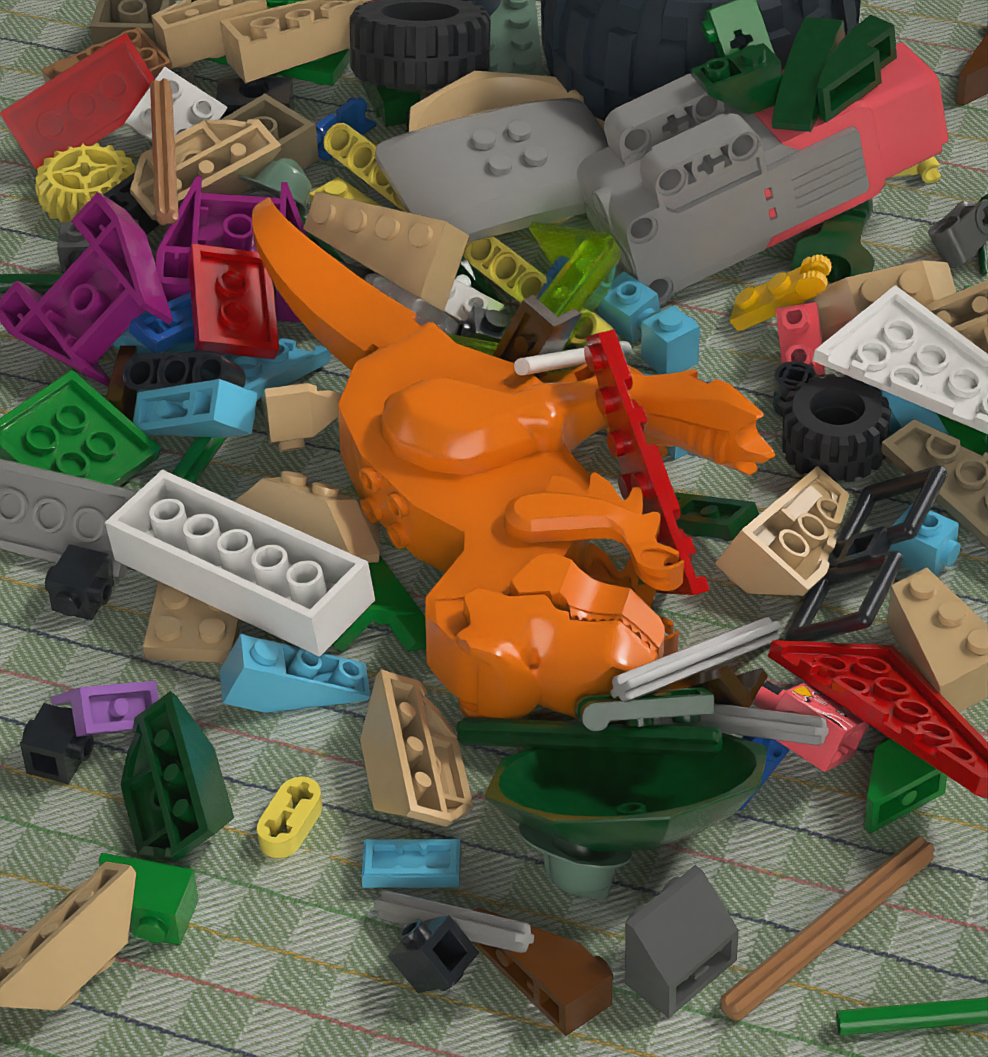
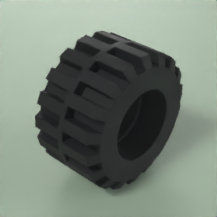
[782,374,891,483]

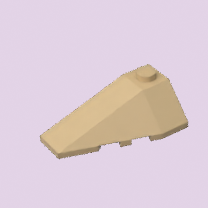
[715,466,849,596]

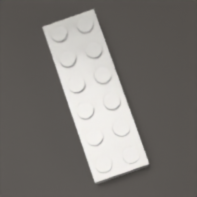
[105,470,375,657]

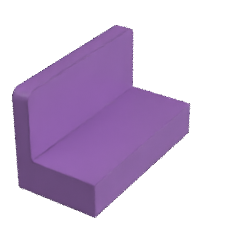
[51,681,159,737]

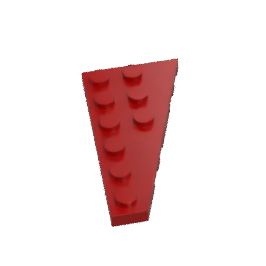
[768,640,988,799]

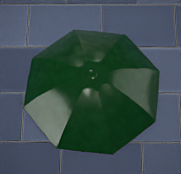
[485,733,767,852]

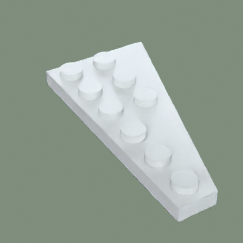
[812,285,988,434]

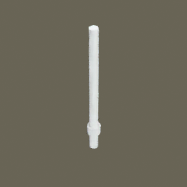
[514,341,632,376]

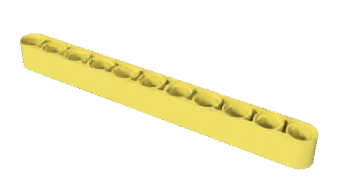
[323,123,614,348]

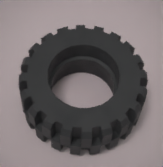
[350,0,491,91]

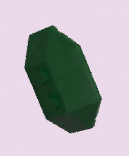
[120,691,234,861]

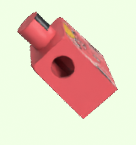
[754,681,869,772]

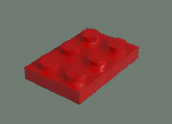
[188,244,279,360]

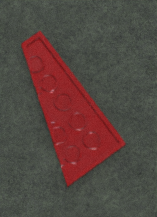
[584,329,710,595]

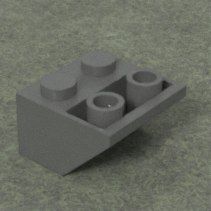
[625,865,739,1018]

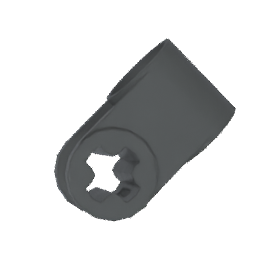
[928,200,988,268]

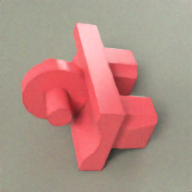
[776,302,826,377]

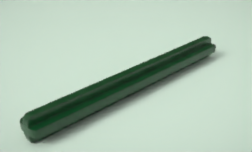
[456,717,723,756]

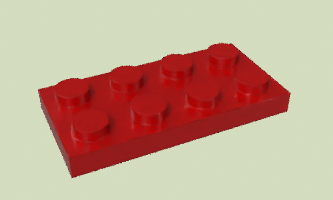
[0,33,155,174]

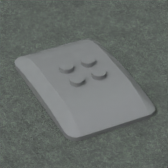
[375,98,609,243]

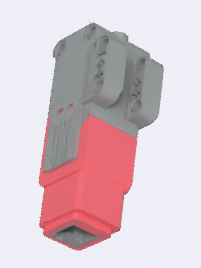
[577,42,949,305]

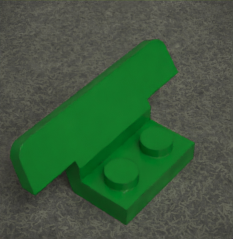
[332,556,426,652]

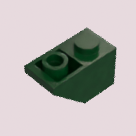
[691,43,782,115]

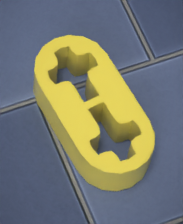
[257,776,323,858]

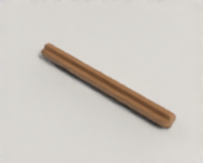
[150,78,178,226]
[720,836,935,1021]

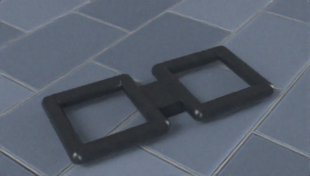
[785,465,947,642]

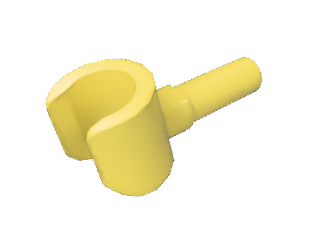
[890,157,941,183]

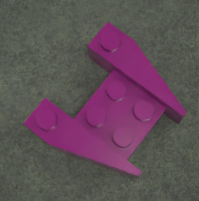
[156,176,309,322]
[0,192,173,387]

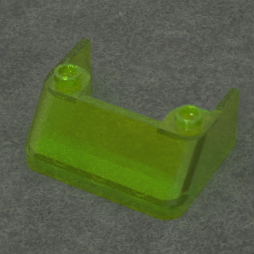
[446,222,621,356]

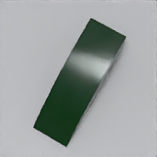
[817,14,897,123]
[772,17,845,132]
[360,80,421,127]

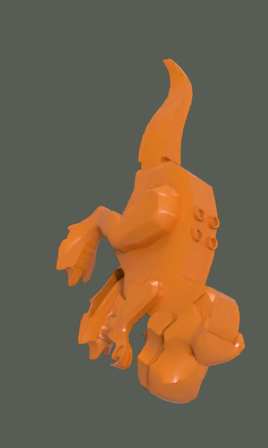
[252,197,775,724]

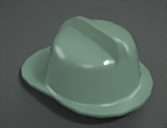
[238,158,311,216]
[518,824,632,899]

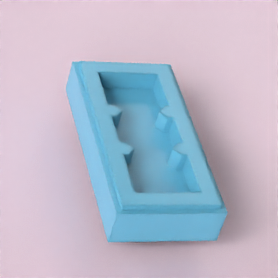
[362,839,461,888]

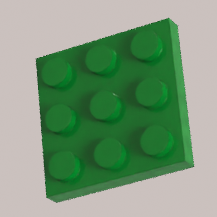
[0,370,162,487]

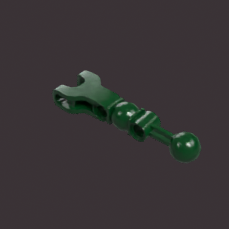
[790,199,875,283]

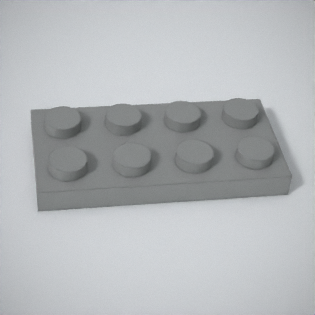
[0,459,138,577]

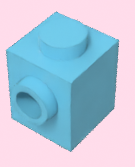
[595,272,660,344]
[641,305,700,374]
[888,503,961,576]

